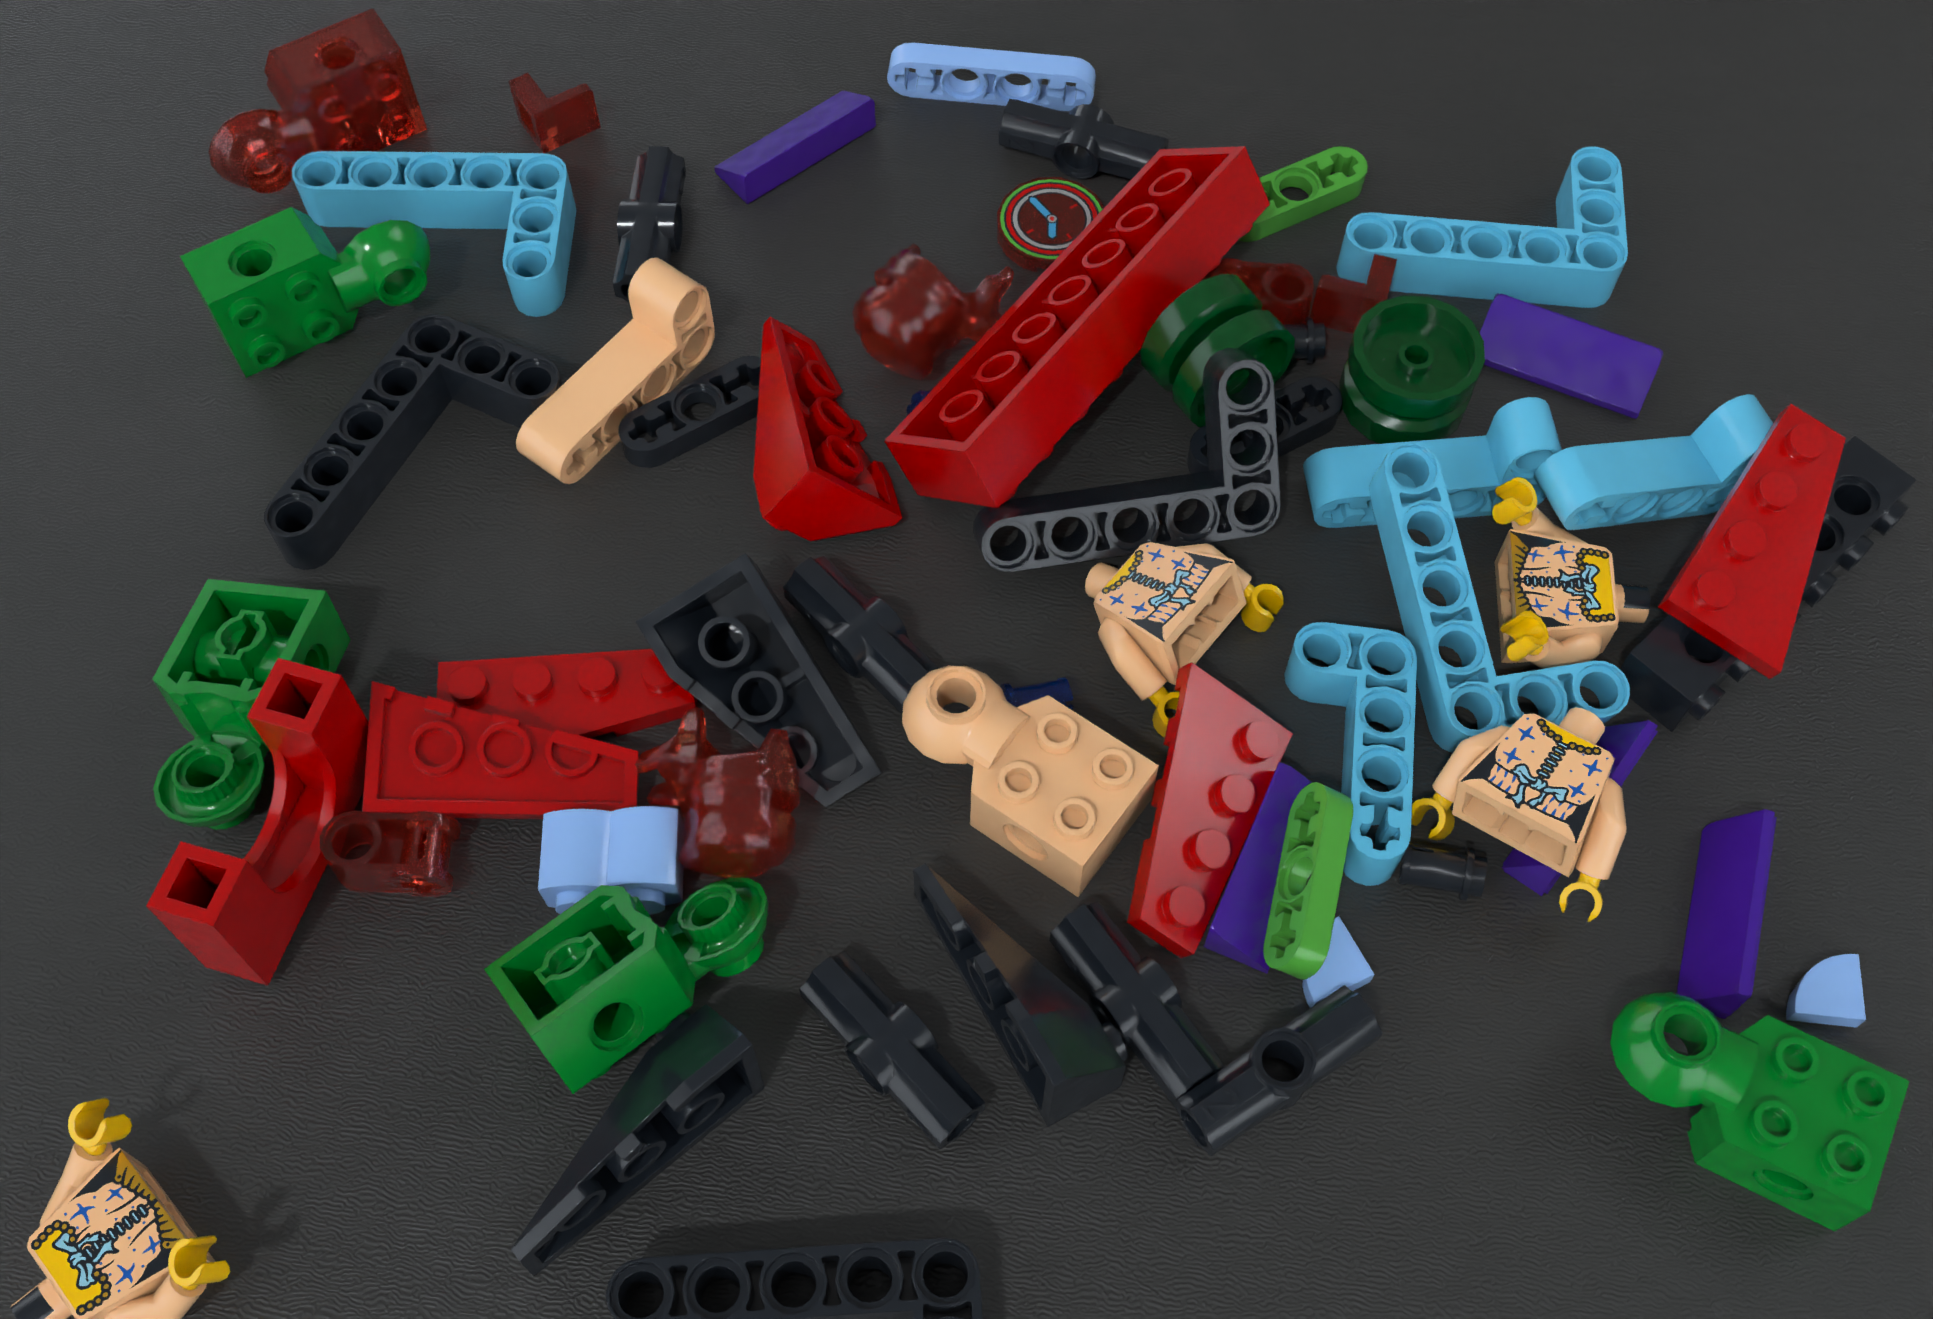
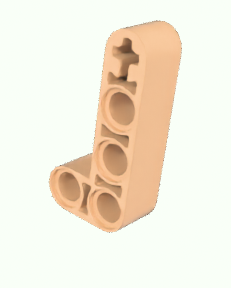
[516,257,715,485]

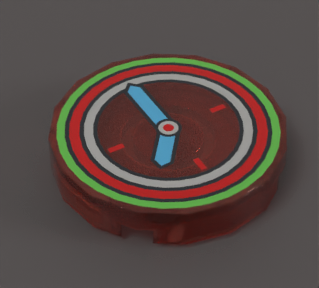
[997,177,1105,272]

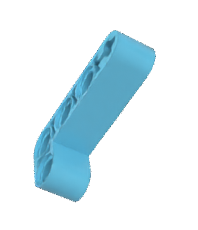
[1534,394,1773,530]
[1303,397,1562,528]
[1284,622,1417,886]

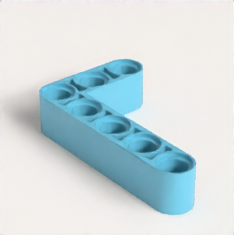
[1336,146,1628,308]
[292,151,576,317]
[1369,442,1630,753]

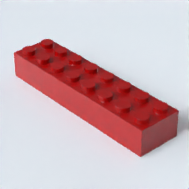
[884,146,1270,508]

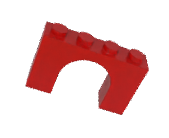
[146,658,369,986]

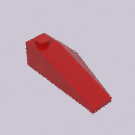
[753,316,902,541]

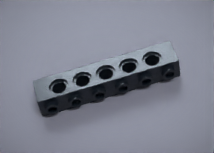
[1620,436,1916,732]

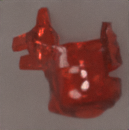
[852,243,1014,381]
[635,707,800,878]

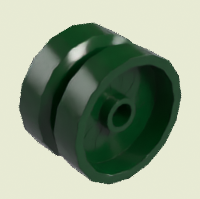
[1140,274,1295,428]
[1339,295,1485,444]

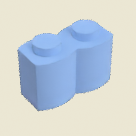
[538,806,685,914]

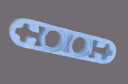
[887,43,1096,111]

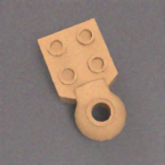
[902,665,1159,897]

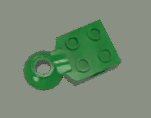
[180,207,431,378]
[152,579,351,830]
[484,877,768,1094]
[1610,992,1910,1232]

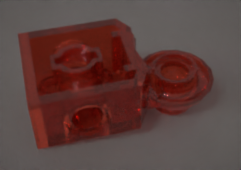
[208,8,427,194]

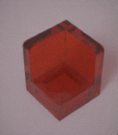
[508,72,601,153]
[1310,254,1397,334]

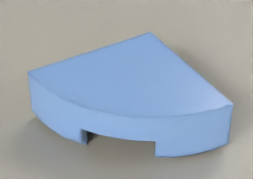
[1302,916,1375,1008]
[1786,954,1866,1028]

